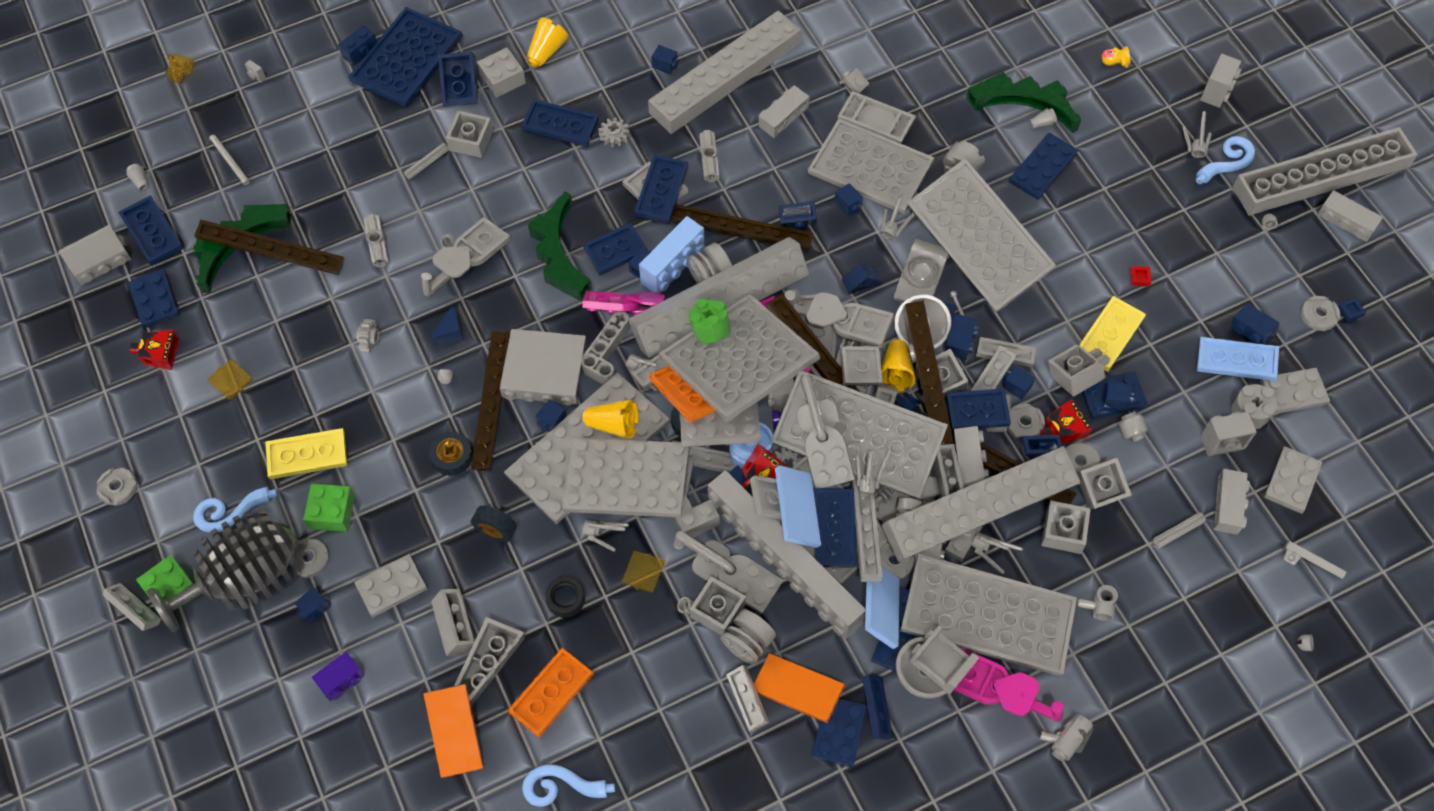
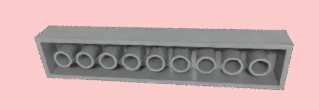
[648,10,801,134]
[1232,127,1418,215]
[628,237,809,358]
[882,446,1081,562]
[708,470,866,639]

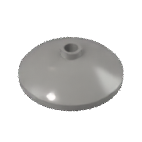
[894,295,951,349]
[896,637,947,699]

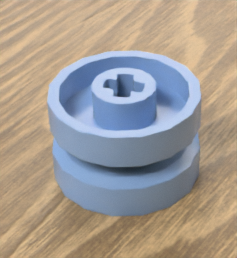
[729,422,773,469]

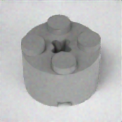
[943,141,985,173]
[1231,384,1277,429]

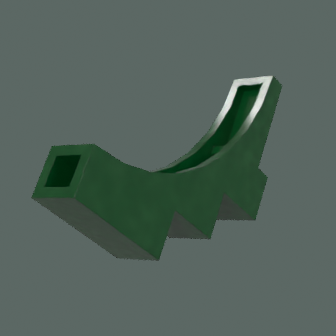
[966,72,1081,133]
[528,191,592,302]
[193,204,292,293]

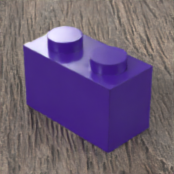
[312,652,364,701]

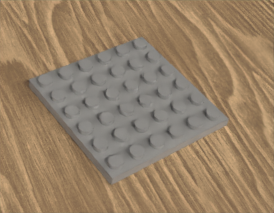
[659,294,820,422]

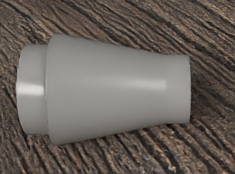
[1029,108,1057,129]
[126,164,149,191]

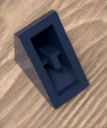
[842,263,883,294]
[431,307,463,346]
[1022,435,1062,459]

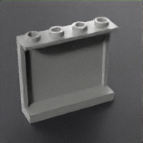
[500,329,587,405]

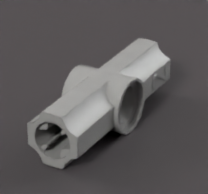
[699,130,719,182]
[364,214,389,268]

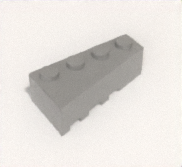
[454,617,524,706]

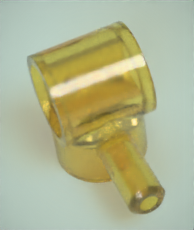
[165,53,194,83]

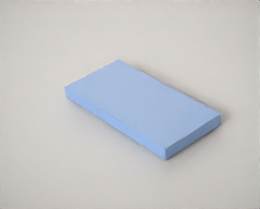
[1197,337,1279,381]
[775,465,821,548]
[865,567,899,649]

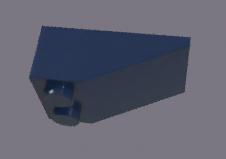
[438,51,478,107]

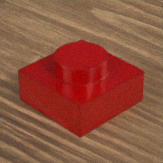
[1130,266,1152,286]

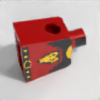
[130,330,180,370]
[1040,399,1091,444]
[741,443,787,493]

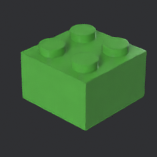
[303,484,355,532]
[136,555,194,600]

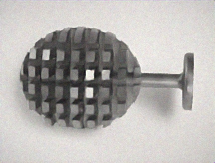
[146,510,300,633]

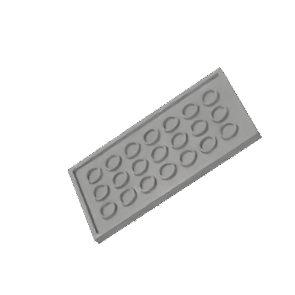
[907,158,1056,313]
[771,370,948,500]
[504,373,670,525]
[900,553,1077,676]

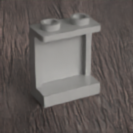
[910,626,979,694]

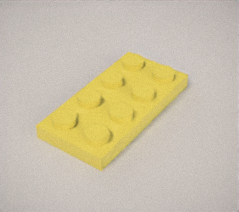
[1080,296,1146,372]
[266,428,348,479]

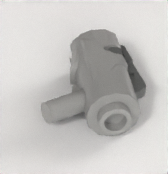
[1040,714,1093,761]

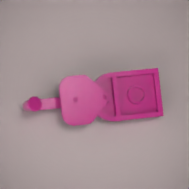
[582,290,684,316]
[954,648,1064,722]

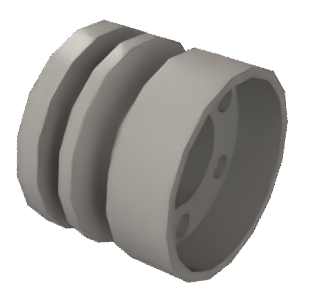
[686,242,732,284]
[721,609,776,665]

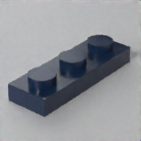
[863,674,893,740]

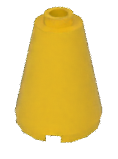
[526,18,569,67]
[881,339,916,392]
[582,399,639,439]

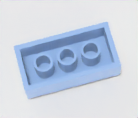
[639,216,705,293]

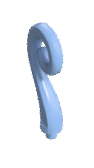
[1196,136,1255,184]
[193,487,278,533]
[522,765,615,807]

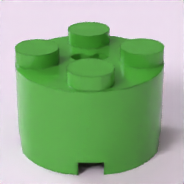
[689,299,731,344]

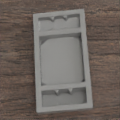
[837,91,916,144]
[893,239,949,302]

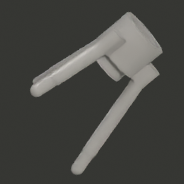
[1183,111,1212,158]
[879,198,915,240]
[626,354,657,391]
[856,450,891,493]
[583,519,629,552]
[972,532,1023,574]

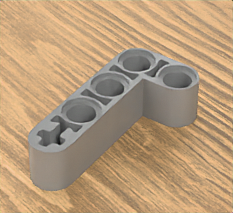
[581,311,630,385]

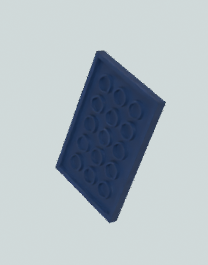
[348,7,463,107]

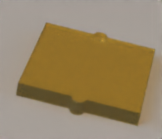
[207,359,253,400]
[622,551,665,593]

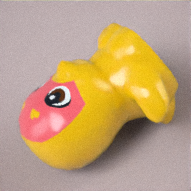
[1102,46,1131,68]

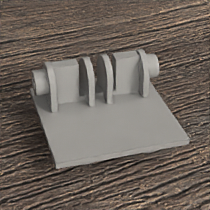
[874,486,912,523]

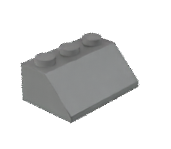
[59,225,131,286]

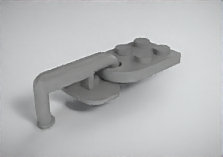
[421,217,510,297]
[785,290,894,348]
[797,375,855,488]
[674,531,783,615]

